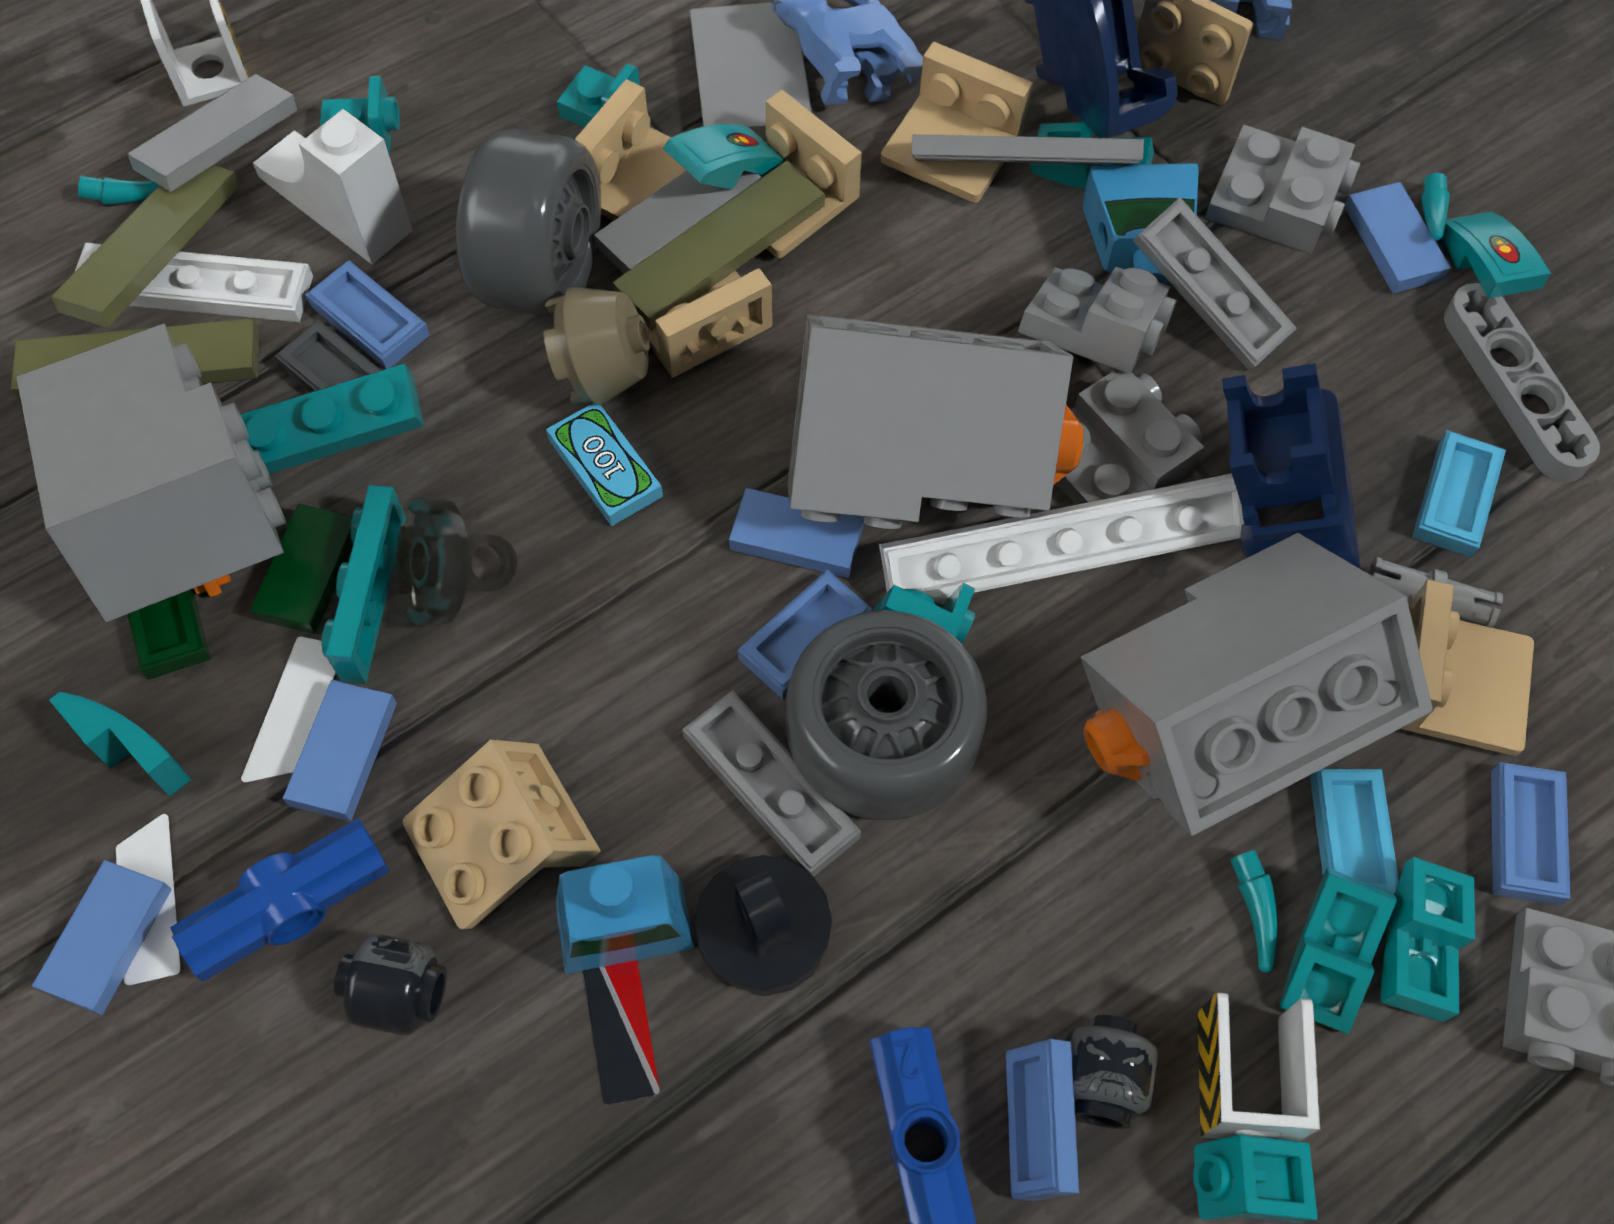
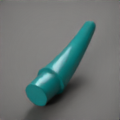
[1421,173,1450,240]
[78,175,159,205]
[1230,850,1277,973]

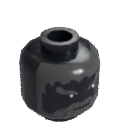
[334,934,447,1035]
[1066,1015,1158,1129]

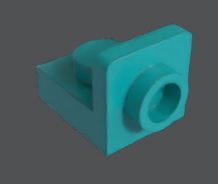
[557,63,640,127]
[320,76,400,154]
[873,583,975,643]
[1193,1134,1318,1223]

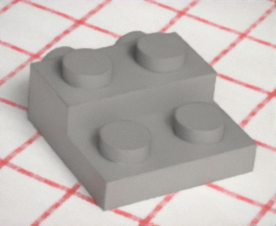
[1205,124,1360,255]
[1018,267,1177,374]
[1057,369,1204,505]
[1503,908,1614,1087]

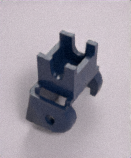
[1025,0,1178,138]
[1222,363,1360,568]

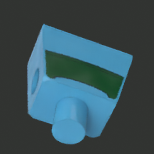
[1082,163,1199,286]
[555,855,695,974]

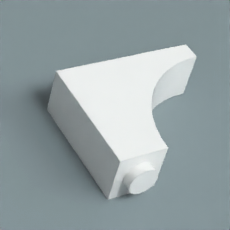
[253,109,413,265]

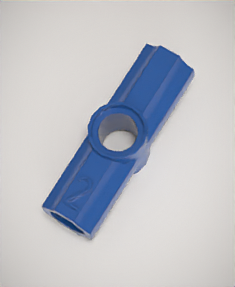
[170,818,390,982]
[869,1027,976,1224]

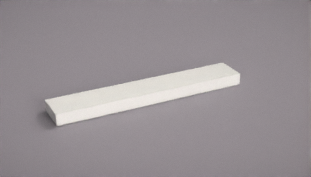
[879,474,1244,601]

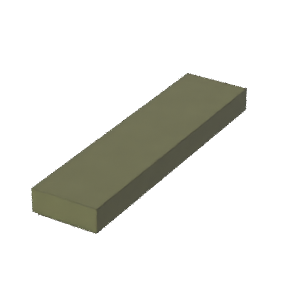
[612,161,825,330]
[51,165,239,328]
[11,318,259,401]

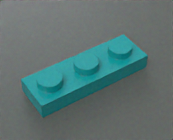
[240,363,424,474]
[321,485,406,684]

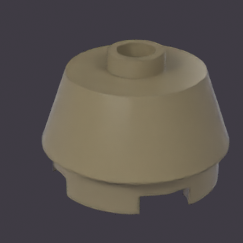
[543,287,650,405]

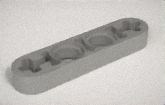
[1444,283,1600,483]

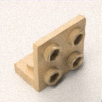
[1137,0,1253,106]
[881,41,1033,203]
[575,79,687,221]
[758,89,862,258]
[647,268,773,378]
[1400,579,1534,756]
[403,739,601,929]

